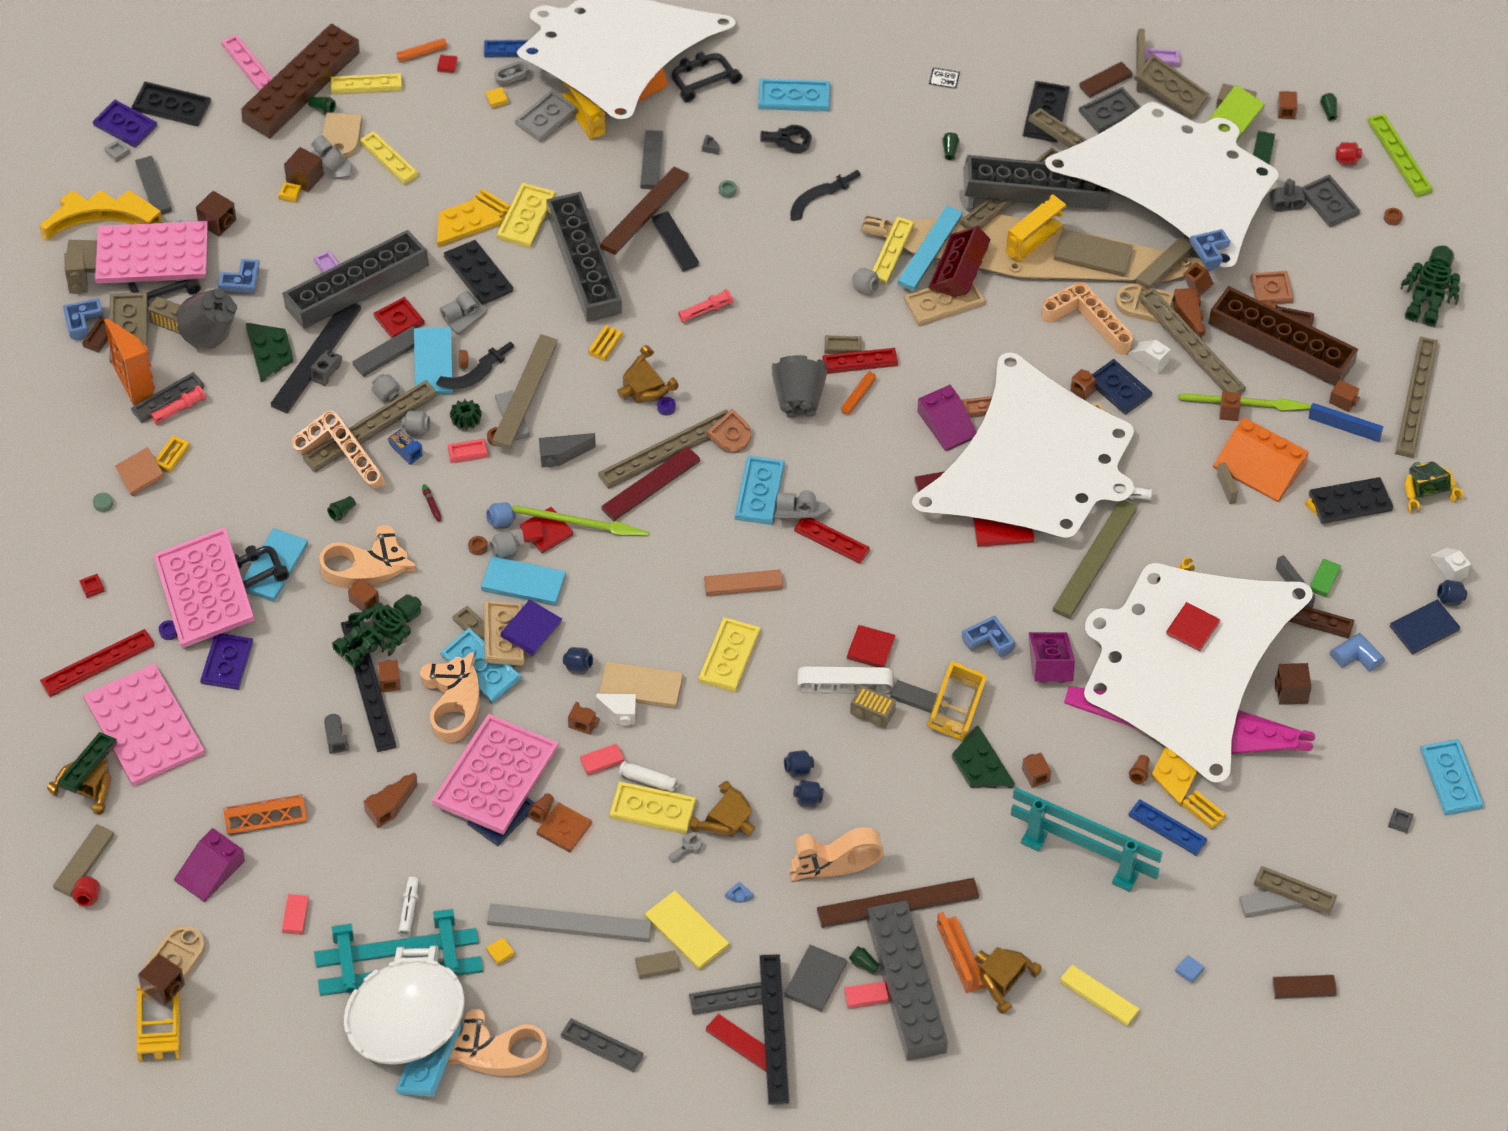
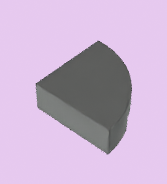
[702,135,719,155]

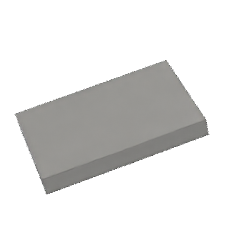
[515,90,578,142]

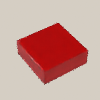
[437,54,458,73]
[522,521,543,543]
[79,574,105,598]

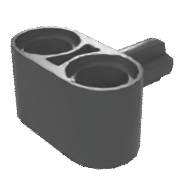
[1269,178,1306,212]

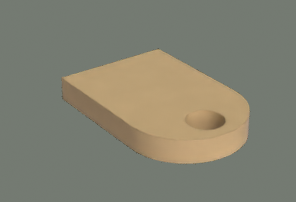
[323,113,362,158]
[1116,284,1174,323]
[144,926,205,980]

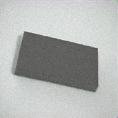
[1079,87,1141,134]
[1302,174,1360,228]
[784,945,847,1012]

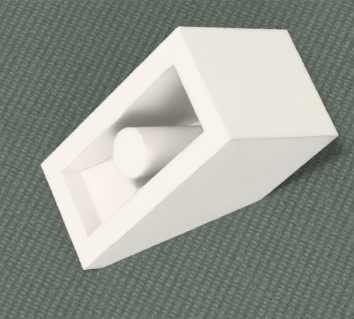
[1128,340,1171,374]
[1430,548,1471,581]
[596,694,636,726]

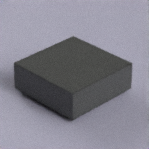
[1388,808,1414,833]

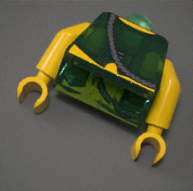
[1404,461,1463,513]

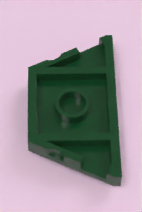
[246,323,294,382]
[952,726,1015,788]

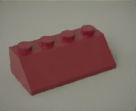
[928,225,991,297]

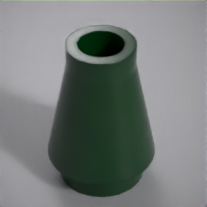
[1320,93,1338,121]
[308,96,336,114]
[942,132,960,160]
[327,496,356,520]
[849,946,880,974]

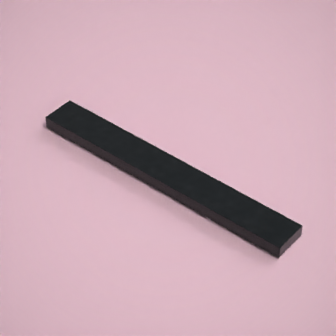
[271,303,361,413]
[341,619,396,752]
[759,954,789,1105]

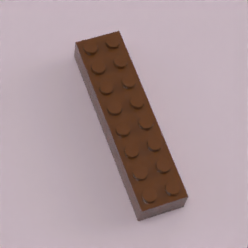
[241,23,359,139]
[1208,286,1358,385]

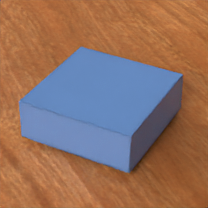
[1175,955,1204,984]

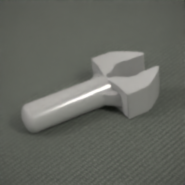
[668,833,702,862]

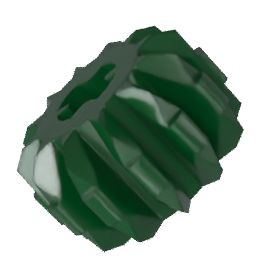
[450,399,482,431]

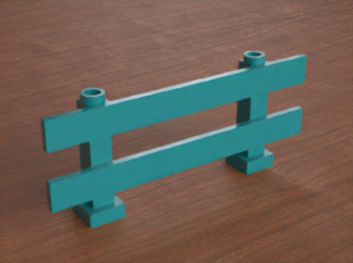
[1011,787,1163,892]
[314,909,483,996]

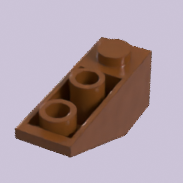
[1173,288,1205,339]
[364,772,418,828]

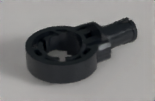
[760,125,812,153]

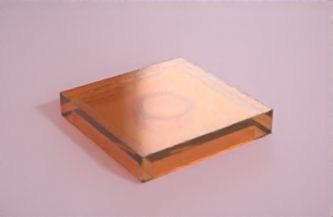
[536,802,592,853]

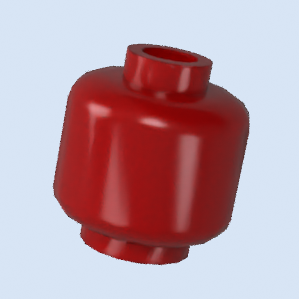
[1336,142,1362,165]
[72,876,101,906]

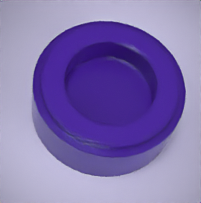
[657,397,676,416]
[159,620,178,640]

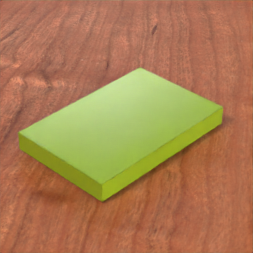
[1207,84,1265,142]

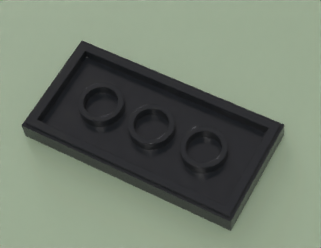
[1023,80,1070,143]
[131,81,211,127]

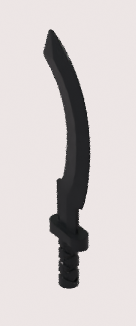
[790,170,861,220]
[436,341,514,389]

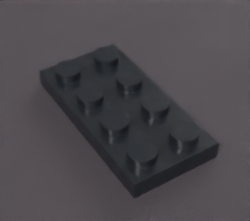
[444,240,513,305]
[1309,477,1393,524]

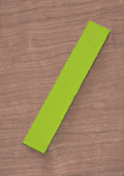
[1367,113,1433,197]

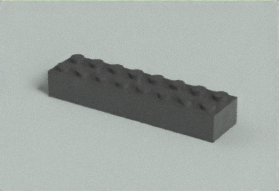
[963,155,1110,209]
[546,191,622,322]
[282,230,429,329]
[867,900,948,1061]

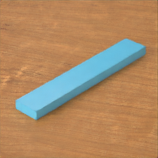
[898,205,963,291]

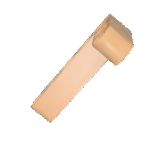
[1041,282,1133,355]
[292,411,385,489]

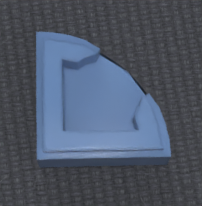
[725,882,754,903]

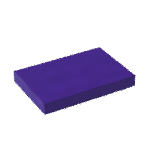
[93,100,157,148]
[500,599,562,656]
[200,633,254,690]

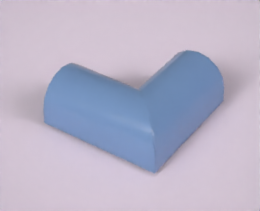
[1189,229,1231,270]
[218,259,260,293]
[63,298,103,340]
[962,616,1015,657]
[1330,633,1385,672]

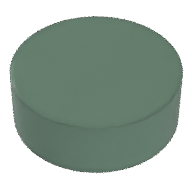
[719,180,737,198]
[93,492,113,512]

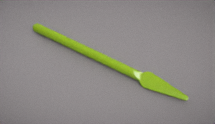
[1178,393,1311,411]
[512,505,649,536]

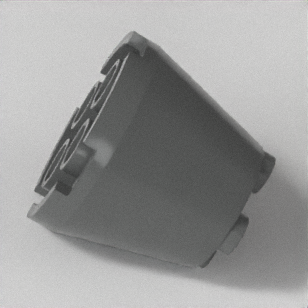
[176,288,237,349]
[772,355,828,418]

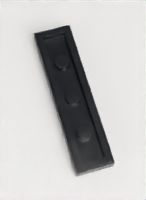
[652,211,699,272]

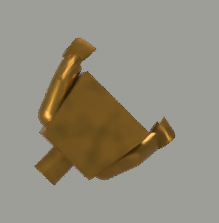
[617,345,679,403]
[47,757,111,815]
[689,781,756,837]
[975,947,1042,1014]

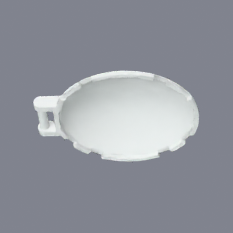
[344,946,465,1064]

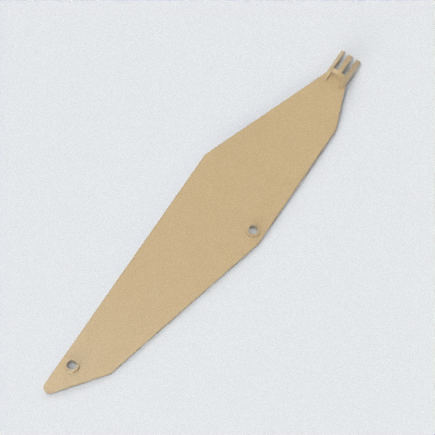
[861,214,1206,282]

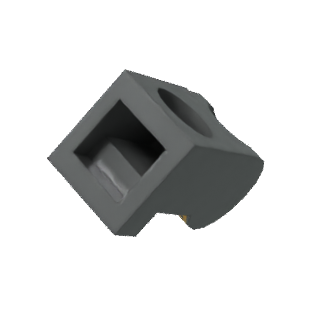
[311,350,342,386]
[324,714,349,754]

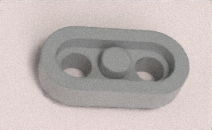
[494,61,528,85]

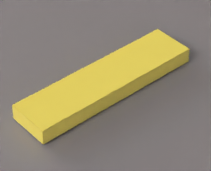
[331,73,402,94]
[360,131,418,185]
[872,217,914,284]
[1060,965,1139,1026]

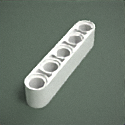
[797,666,893,694]

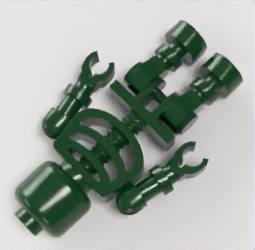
[1400,245,1460,327]
[332,594,422,668]

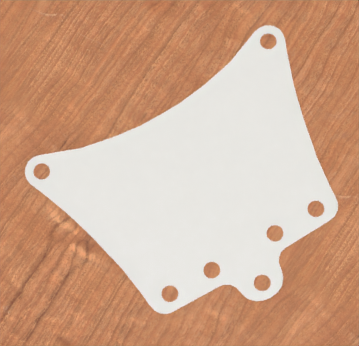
[517,0,736,119]
[1045,102,1278,268]
[912,353,1134,538]
[1084,563,1313,782]

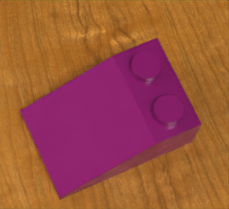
[917,384,977,451]
[1029,632,1075,683]
[174,828,245,903]

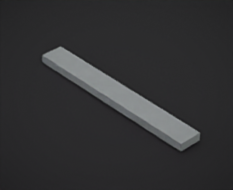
[487,903,652,942]

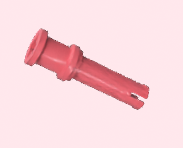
[678,289,733,323]
[150,385,206,425]

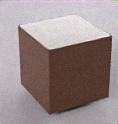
[284,147,324,192]
[196,191,236,237]
[1275,663,1312,704]
[138,953,185,1006]

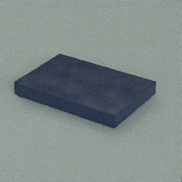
[1092,359,1152,415]
[1390,599,1460,654]
[467,797,535,847]

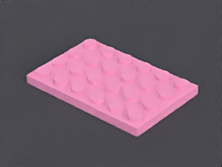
[95,221,208,284]
[153,527,255,648]
[83,663,205,786]
[432,714,558,835]

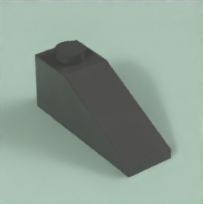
[539,433,596,467]

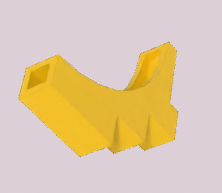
[40,190,163,240]

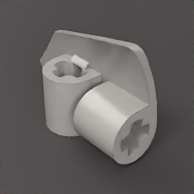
[311,135,352,179]
[440,291,487,334]
[774,490,831,518]

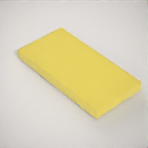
[497,183,556,248]
[699,617,760,692]
[609,781,696,834]
[645,891,729,970]

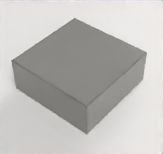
[104,139,130,162]

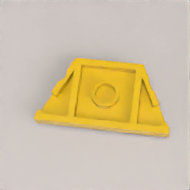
[437,200,502,247]
[1152,746,1198,806]

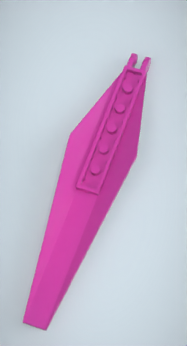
[1064,686,1316,754]

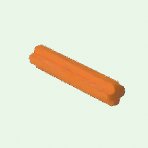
[396,38,447,62]
[841,371,876,415]

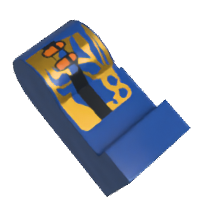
[388,429,423,465]

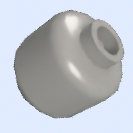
[852,268,880,294]
[372,374,400,402]
[402,411,430,435]
[490,531,520,558]

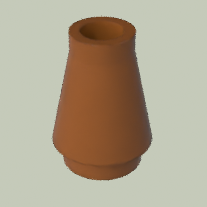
[1129,755,1150,784]
[529,793,554,822]

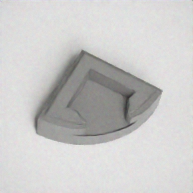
[959,190,974,209]

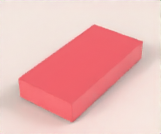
[447,439,488,463]
[580,743,624,775]
[282,894,309,934]
[844,981,889,1008]

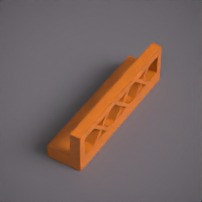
[223,794,307,834]
[937,912,985,993]

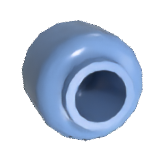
[486,502,516,528]

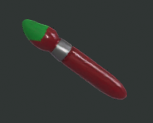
[422,484,441,521]

